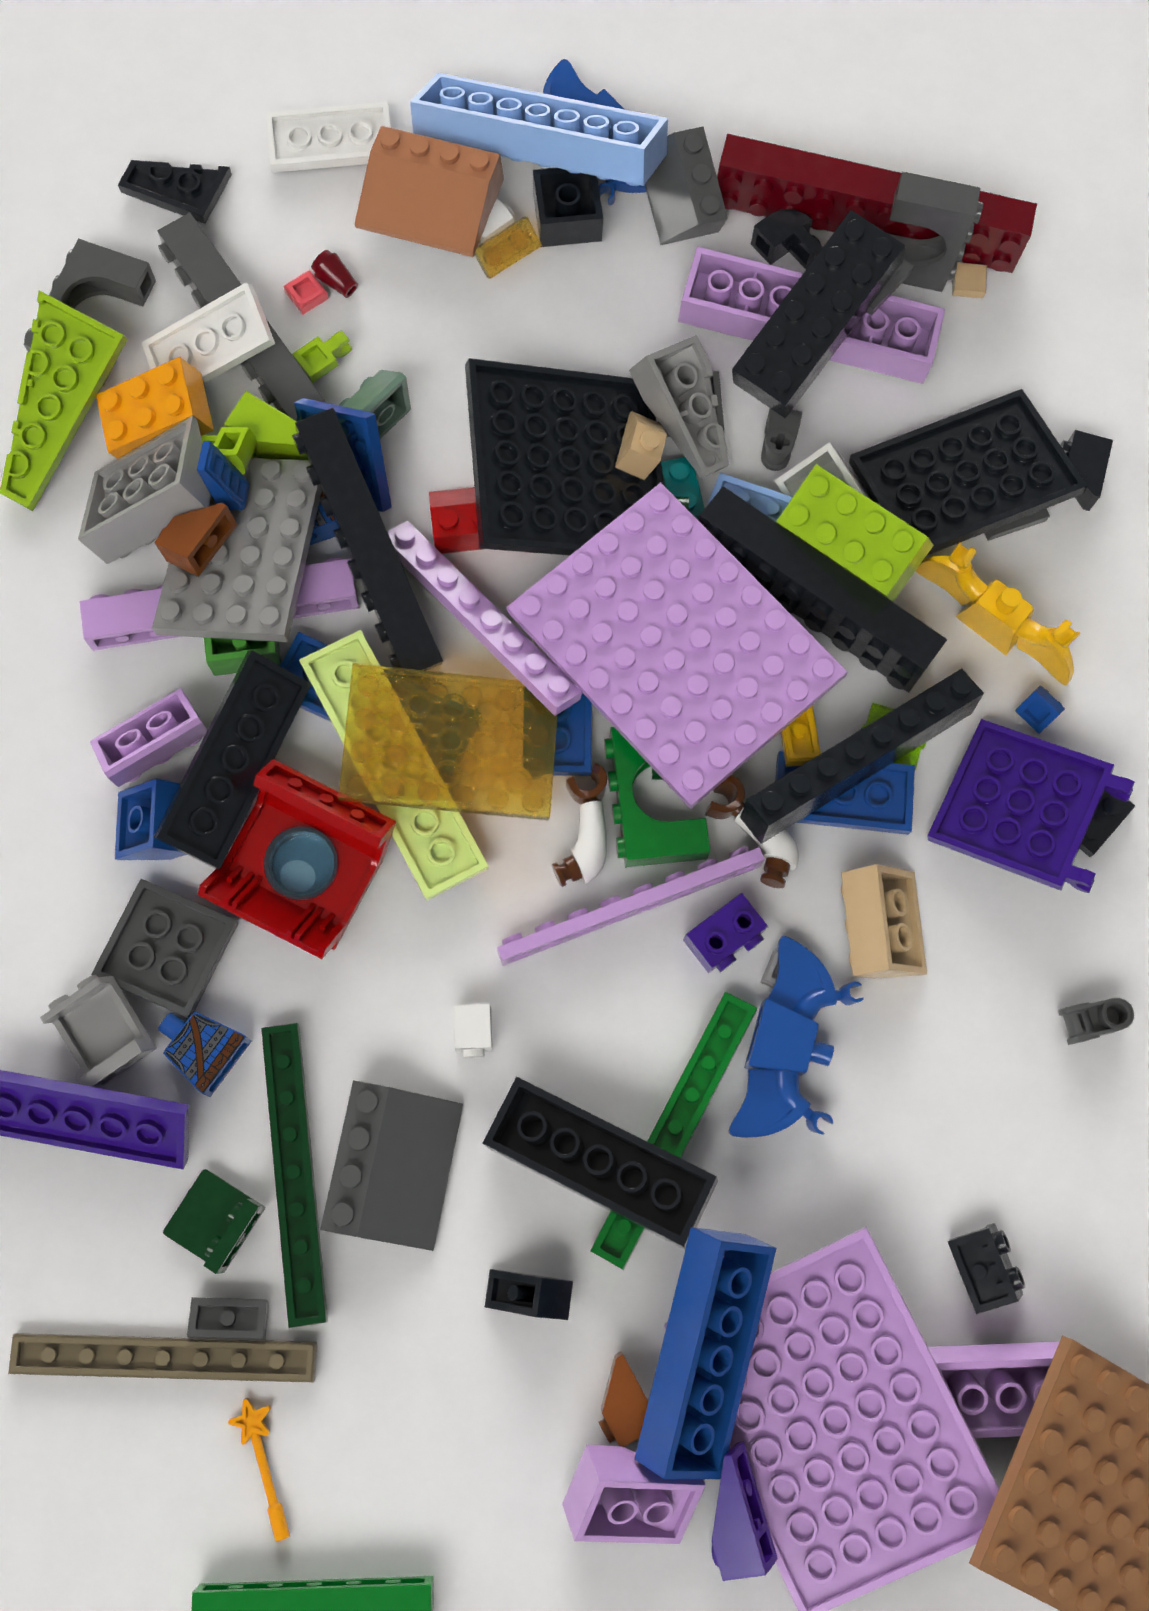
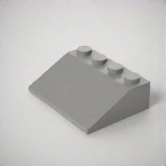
[78,416,211,564]

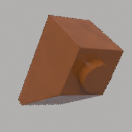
[154,503,237,577]
[598,1352,648,1447]

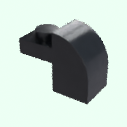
[751,209,823,269]

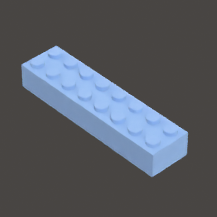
[410,73,668,186]

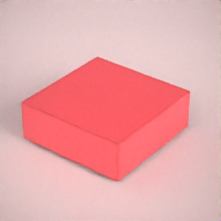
[283,270,329,315]

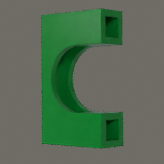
[604,727,711,868]

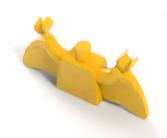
[916,542,1080,685]

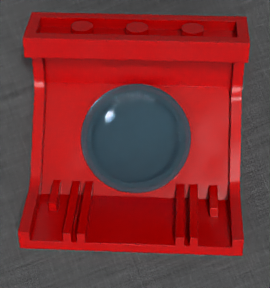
[197,759,396,959]

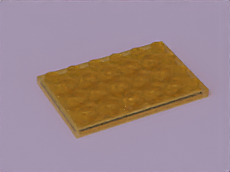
[338,663,557,821]

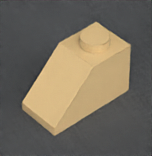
[615,411,667,480]

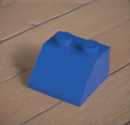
[115,778,187,860]

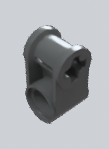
[761,409,802,471]
[1058,998,1134,1045]

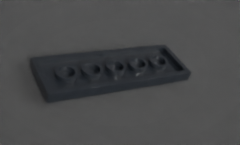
[153,650,311,869]

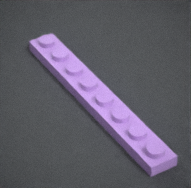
[387,521,582,716]
[497,846,765,966]

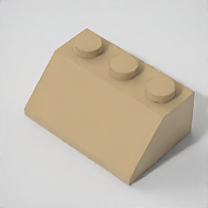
[841,864,927,979]

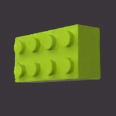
[776,464,934,602]

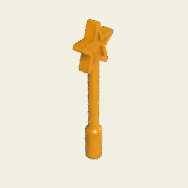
[228,1398,290,1542]

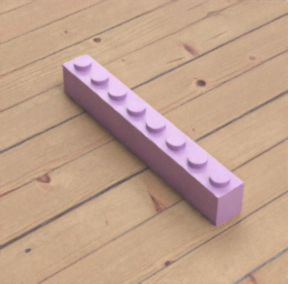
[80,557,359,651]

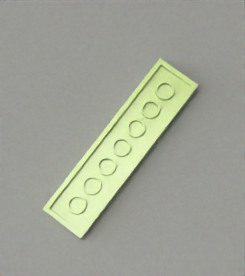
[299,630,489,901]

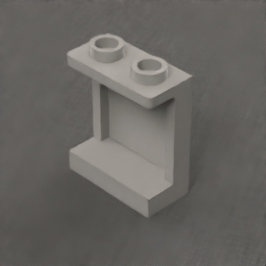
[40,975,157,1088]

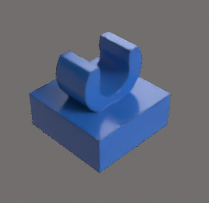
[1015,685,1065,734]

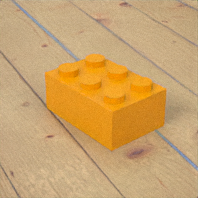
[96,357,214,459]

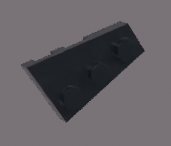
[118,160,232,224]

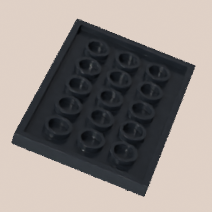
[849,389,1088,556]

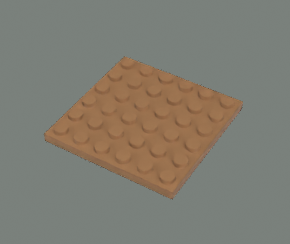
[969,1336,1149,1611]

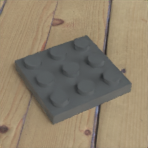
[91,879,239,1018]

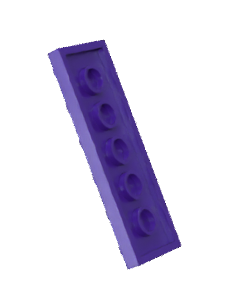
[0,1070,190,1170]

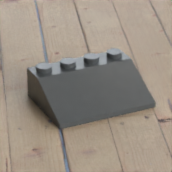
[320,1080,463,1251]

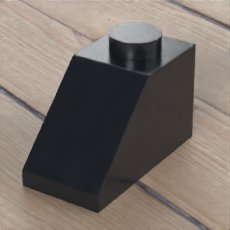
[1061,430,1113,511]
[484,1269,573,1320]

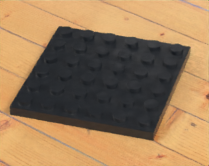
[465,358,664,555]

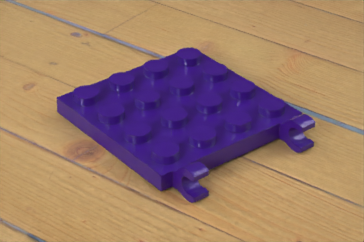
[927,719,1135,893]

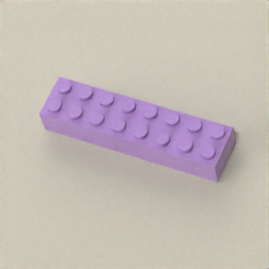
[678,247,945,384]

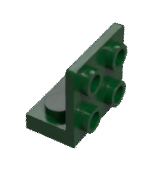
[163,1169,266,1274]

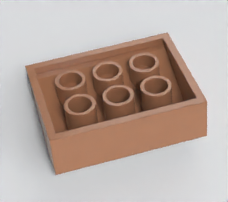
[355,126,504,257]

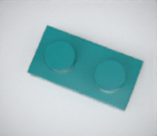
[661,457,705,520]

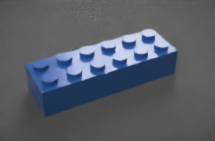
[634,1227,777,1479]

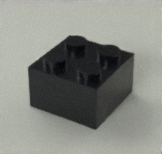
[533,168,603,247]

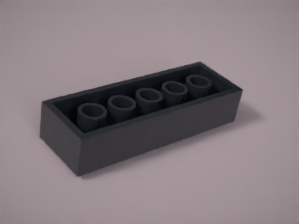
[732,210,905,419]
[482,1076,718,1249]

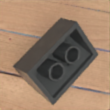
[645,126,728,245]

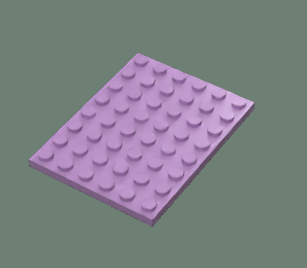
[507,482,847,809]
[664,1226,999,1611]

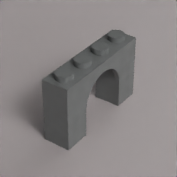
[887,171,983,292]
[23,238,156,386]

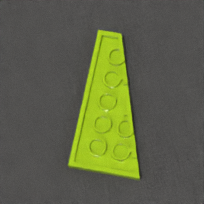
[0,290,128,511]

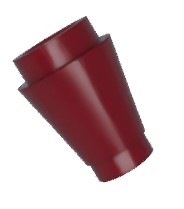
[311,250,358,298]

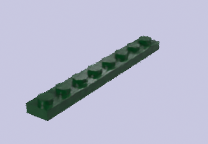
[261,1023,328,1328]

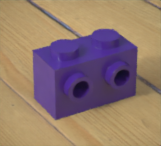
[683,893,768,974]

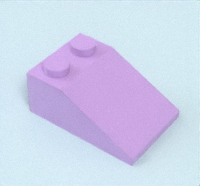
[562,1445,706,1544]

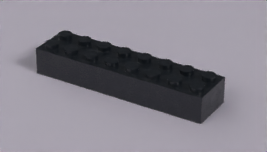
[698,486,947,693]

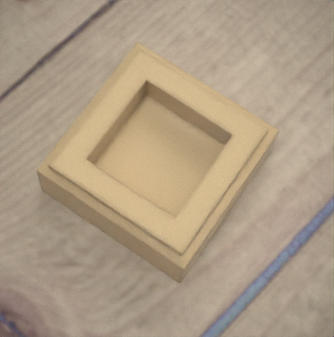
[952,262,987,298]

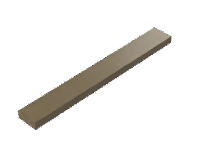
[8,1333,317,1383]

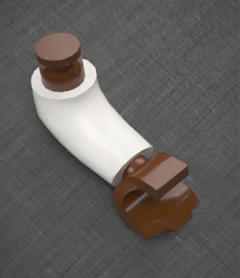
[551,762,608,887]
[705,775,799,888]

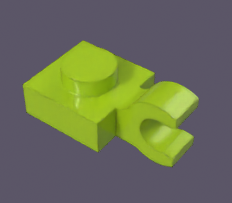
[292,330,352,383]

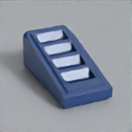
[197,441,250,510]

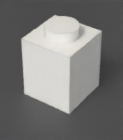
[454,1004,492,1058]

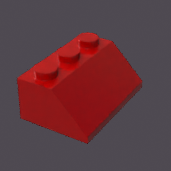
[429,487,483,554]

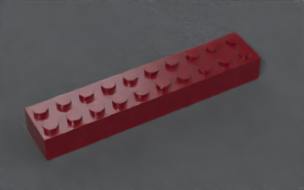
[717,133,1037,273]

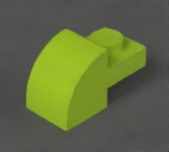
[201,427,257,475]

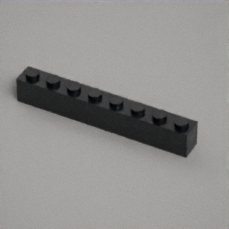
[292,408,443,679]
[740,669,984,844]

